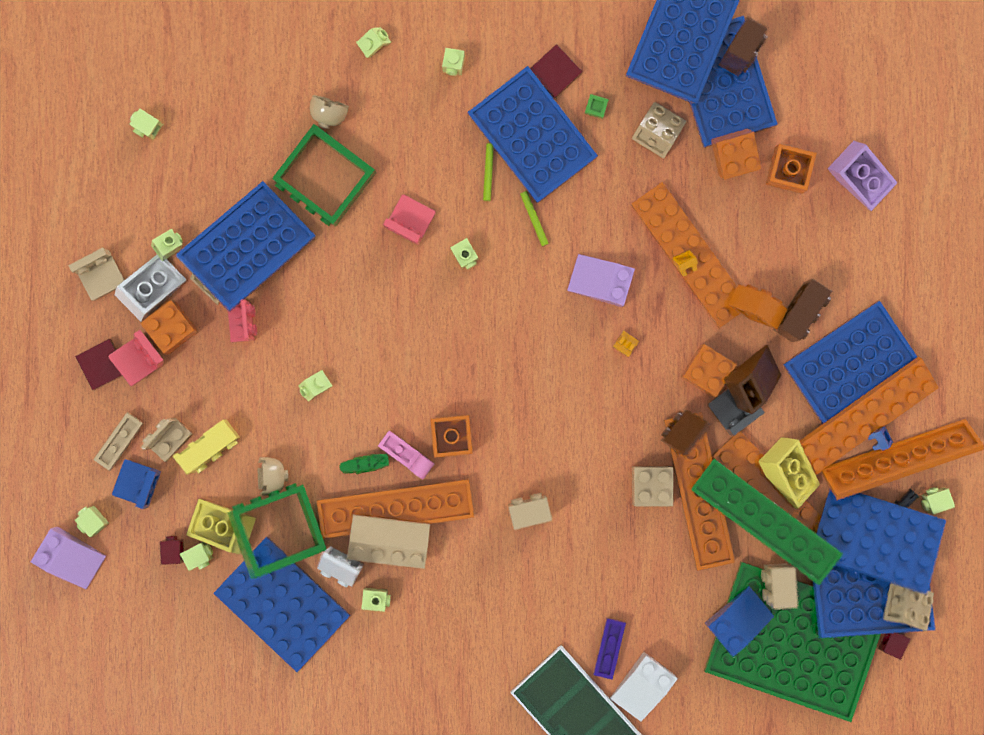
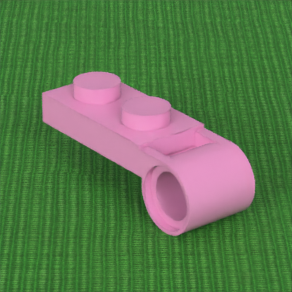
[378,430,434,479]

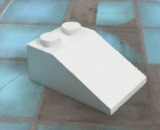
[114,255,186,322]
[318,546,364,587]
[610,652,677,721]

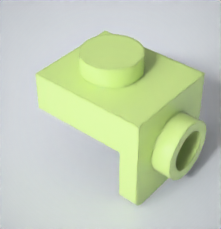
[356,27,391,58]
[298,370,332,401]

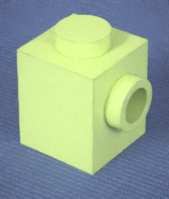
[442,48,465,76]
[129,108,163,140]
[151,229,183,261]
[450,238,479,270]
[921,487,955,515]
[75,506,109,537]
[180,542,213,571]
[362,588,391,612]

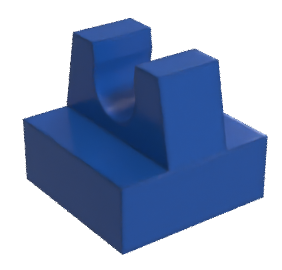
[868,426,893,451]

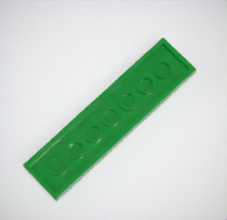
[691,459,843,585]

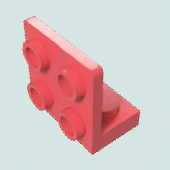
[383,194,436,245]
[228,300,257,343]
[108,330,163,387]

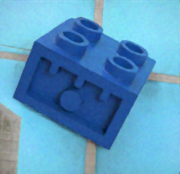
[112,459,161,509]

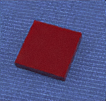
[530,44,582,99]
[75,339,122,390]

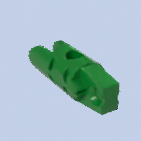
[339,454,389,474]

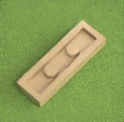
[93,412,144,471]

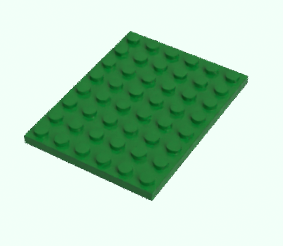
[704,561,881,722]

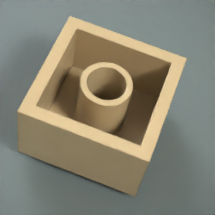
[632,466,673,506]
[508,493,552,530]
[761,563,798,609]

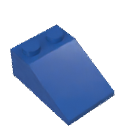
[705,586,774,657]

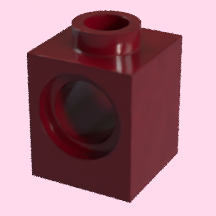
[160,536,184,565]
[878,632,910,660]

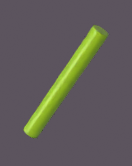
[483,143,494,201]
[520,191,549,247]

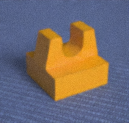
[672,250,698,277]
[612,331,640,357]

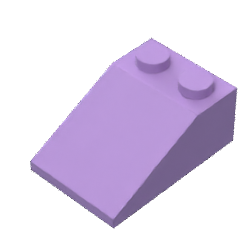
[828,141,897,211]
[567,254,635,307]
[31,527,106,589]

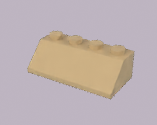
[347,515,430,569]

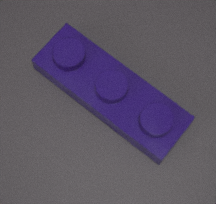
[593,618,626,680]

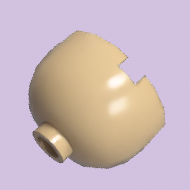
[309,95,349,129]
[258,457,288,496]

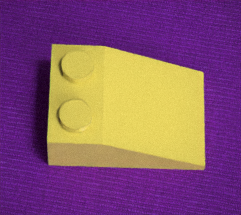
[759,437,820,509]
[186,499,256,554]

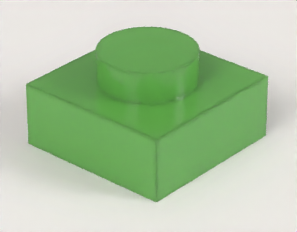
[585,94,609,119]

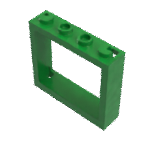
[272,124,376,227]
[227,483,327,579]

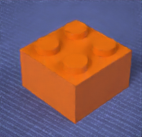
[711,129,761,180]
[765,144,817,194]
[728,284,788,330]
[140,300,199,355]
[681,344,737,397]
[430,415,473,458]

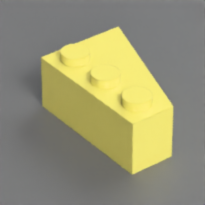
[173,420,240,475]

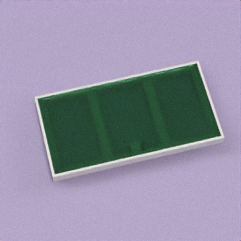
[510,645,642,735]

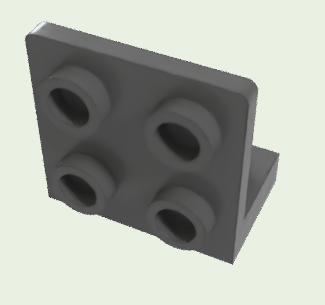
[708,389,765,436]

